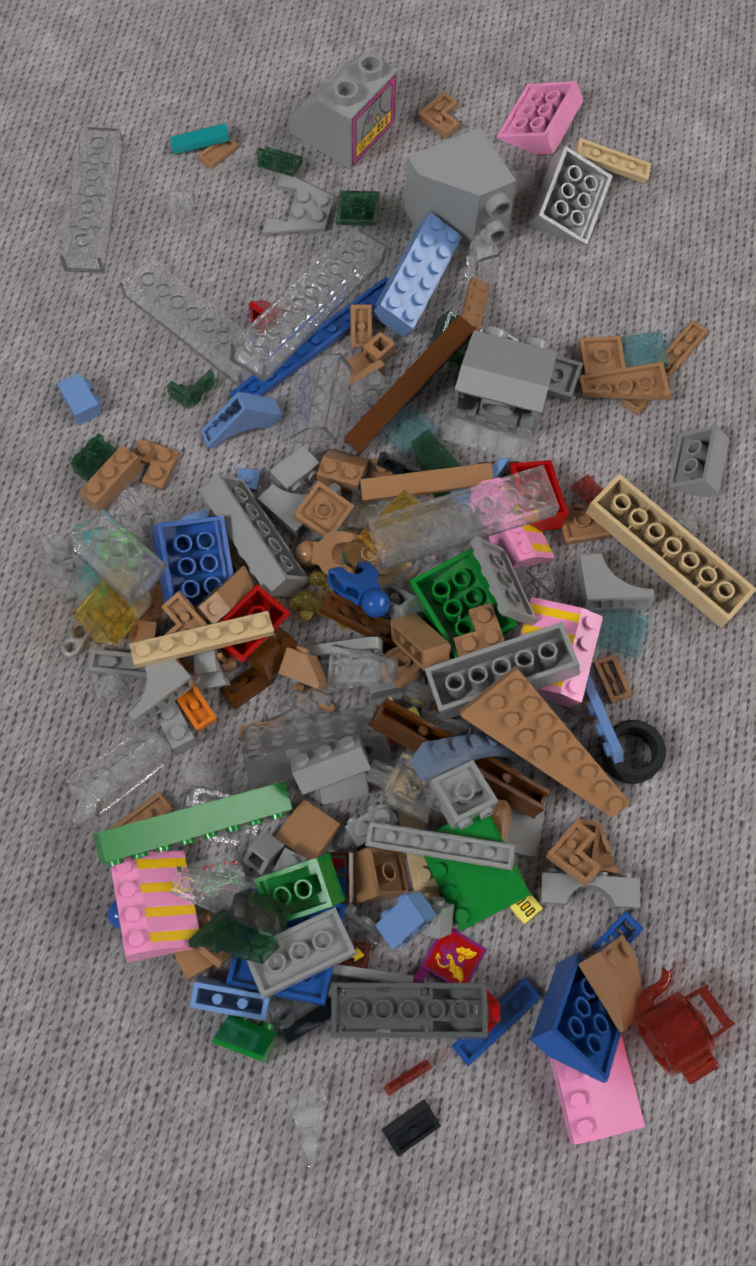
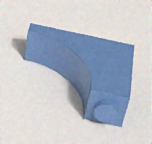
[200,392,283,448]

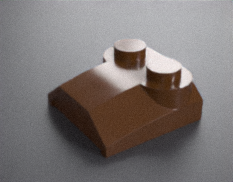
[246,626,298,681]

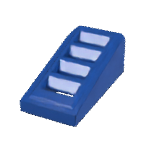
[592,911,644,951]

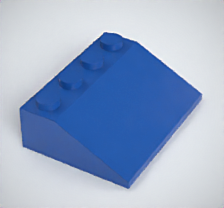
[151,515,238,617]
[530,953,621,1083]

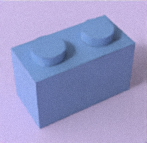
[57,372,102,425]
[375,891,437,950]

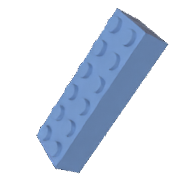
[372,212,463,337]

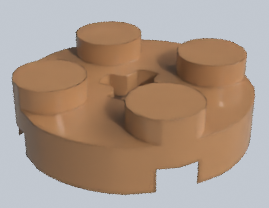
[380,647,426,688]

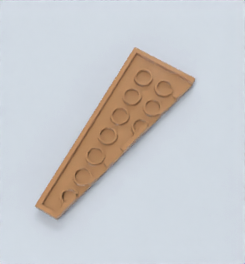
[459,666,631,817]

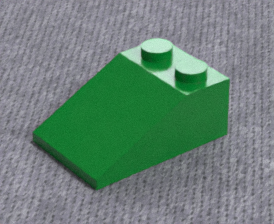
[254,853,345,927]
[212,1015,278,1063]

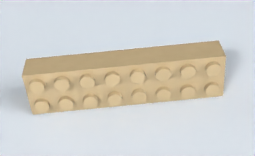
[586,473,756,628]

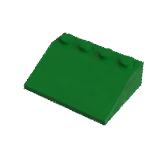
[409,549,517,659]
[423,816,531,931]

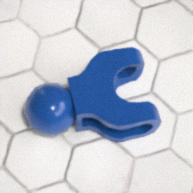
[327,561,390,618]

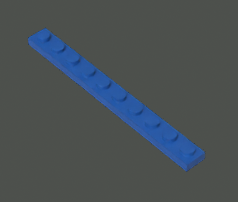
[230,277,389,398]

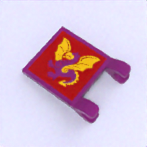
[413,928,487,983]

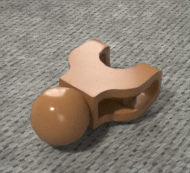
[295,531,358,575]

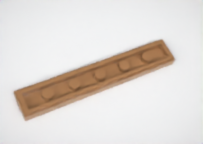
[621,320,709,416]
[360,463,494,503]

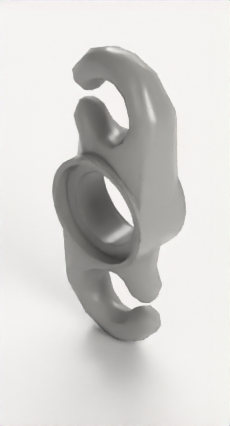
[61,608,101,657]

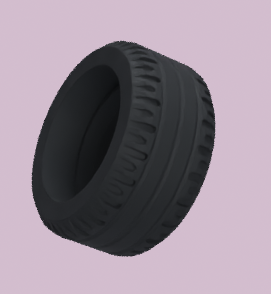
[601,720,666,784]

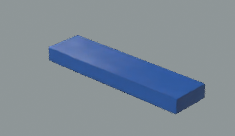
[451,978,542,1066]

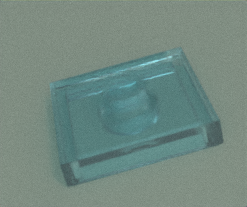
[621,331,668,368]
[382,403,437,457]
[596,610,651,660]

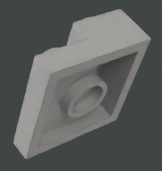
[429,760,498,830]

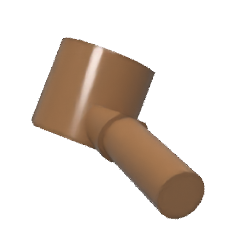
[217,653,237,672]

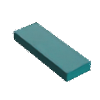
[170,123,230,154]

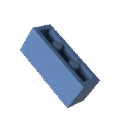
[190,976,271,1021]

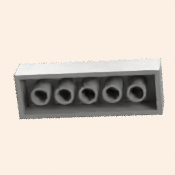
[200,474,310,597]
[424,622,580,721]

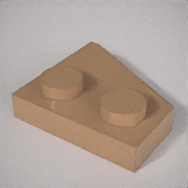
[575,818,618,875]

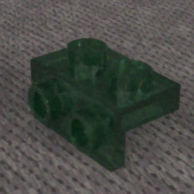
[257,147,302,177]
[70,433,117,482]

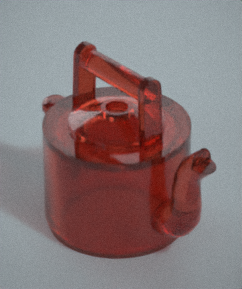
[635,967,735,1085]

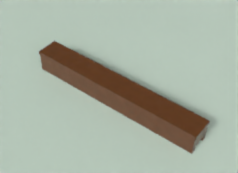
[343,315,476,456]
[368,698,551,819]

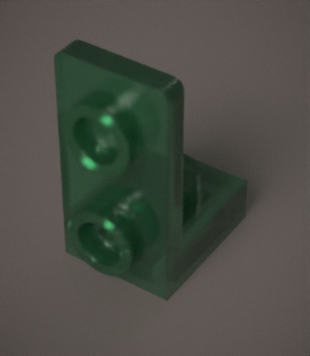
[166,369,215,409]

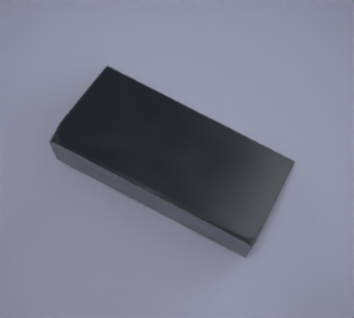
[376,451,422,475]
[278,1003,331,1044]
[381,1099,441,1157]

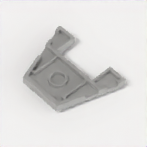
[263,171,334,236]

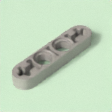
[304,637,383,660]

